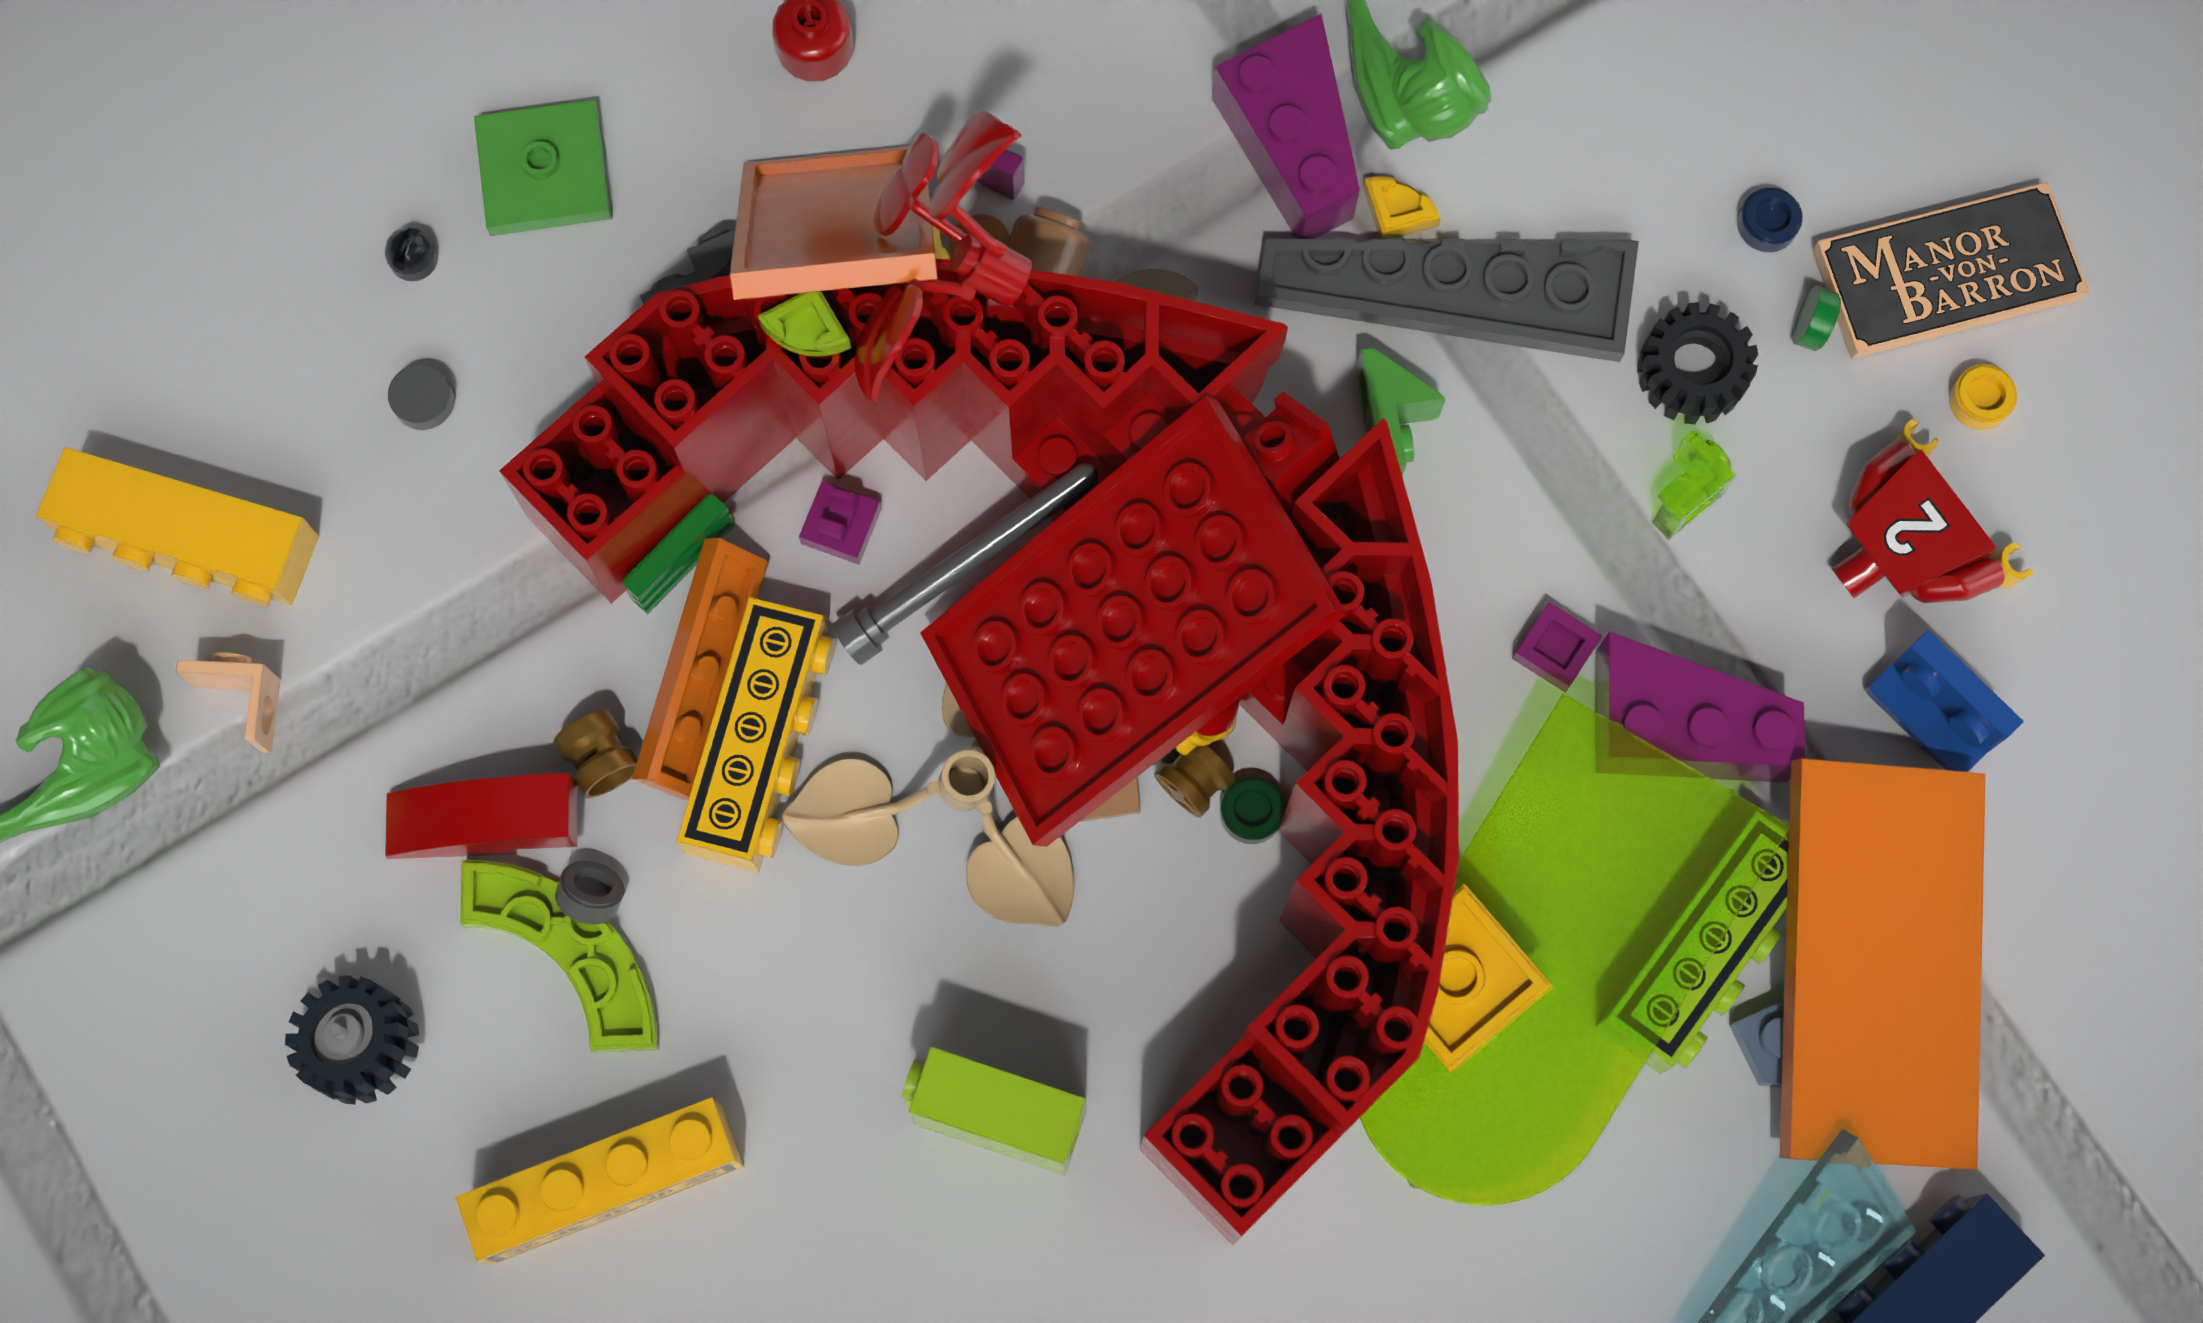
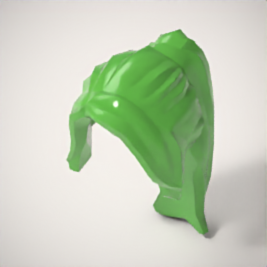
[1346,0,1491,150]
[0,667,160,843]

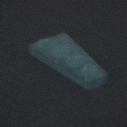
[1698,1129,1917,1323]

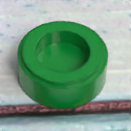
[1792,286,1841,351]

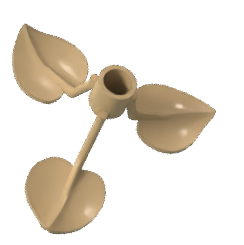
[782,685,1074,927]

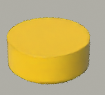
[1949,364,2017,430]

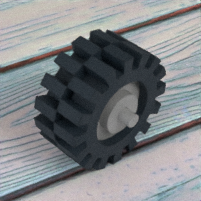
[285,975,419,1105]

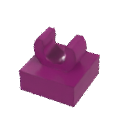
[799,481,882,565]

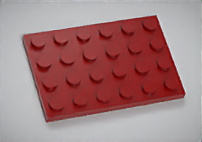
[920,396,1347,847]

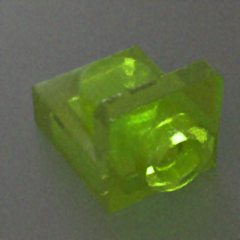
[1652,431,1736,540]

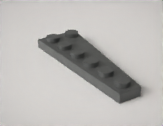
[1255,239,1639,362]

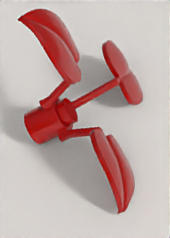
[855,111,1032,405]

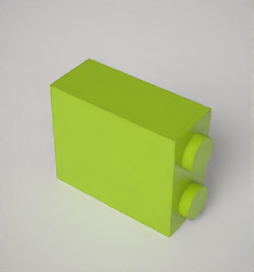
[901,1047,1086,1175]

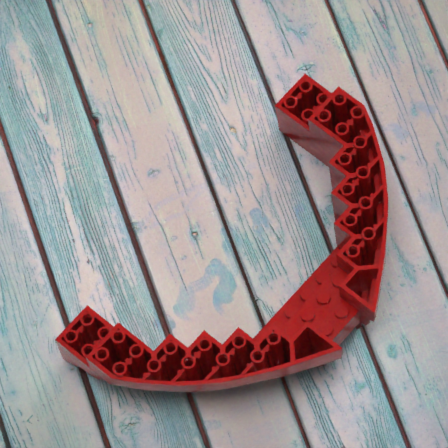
[499,259,1459,1245]

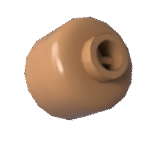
[1007,207,1090,277]

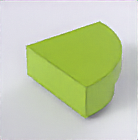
[758,291,851,356]

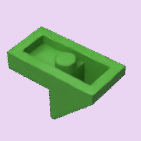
[1356,348,1445,476]

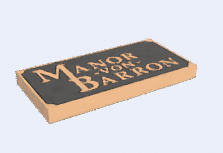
[1812,182,2090,360]

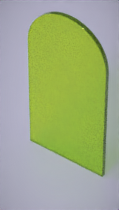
[1360,693,1791,1206]

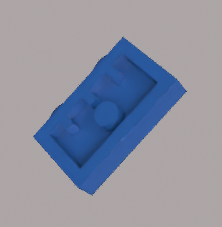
[1866,630,2024,772]

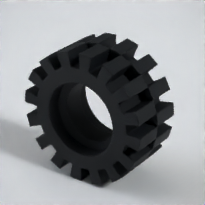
[1637,302,1758,425]

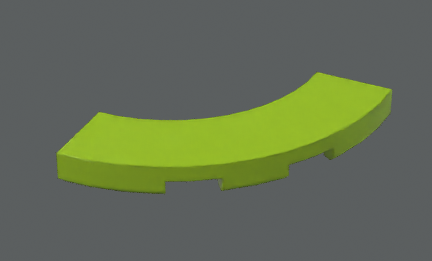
[460,860,659,1053]

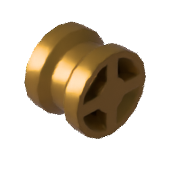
[1154,745,1236,818]

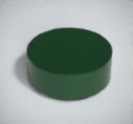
[1220,777,1285,844]

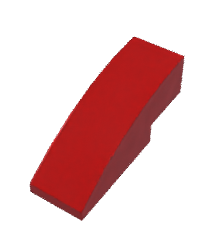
[385,773,578,859]

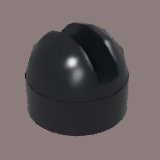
[385,227,438,281]

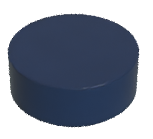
[1737,188,1803,252]

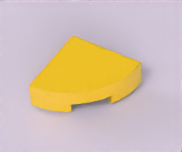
[1363,177,1441,239]

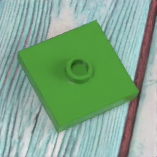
[474,99,612,236]

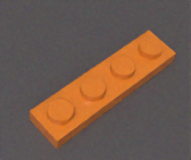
[632,538,768,800]

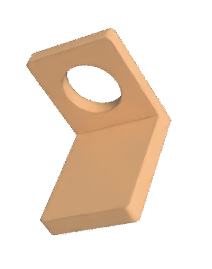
[175,652,281,753]

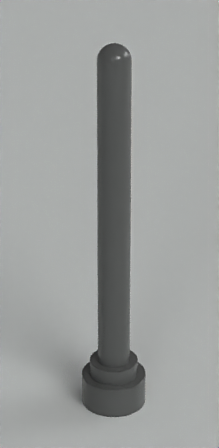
[832,463,1098,665]

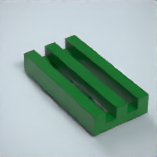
[622,493,735,615]

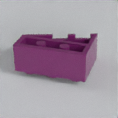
[1212,13,1360,239]
[1596,631,1805,782]

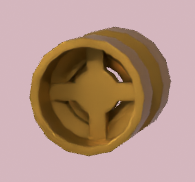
[553,709,638,798]

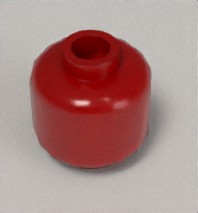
[772,0,853,82]

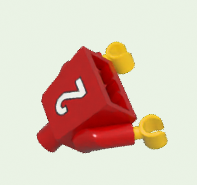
[1831,419,2033,603]

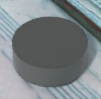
[388,364,455,430]
[555,861,625,924]

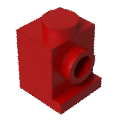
[1242,392,1339,513]

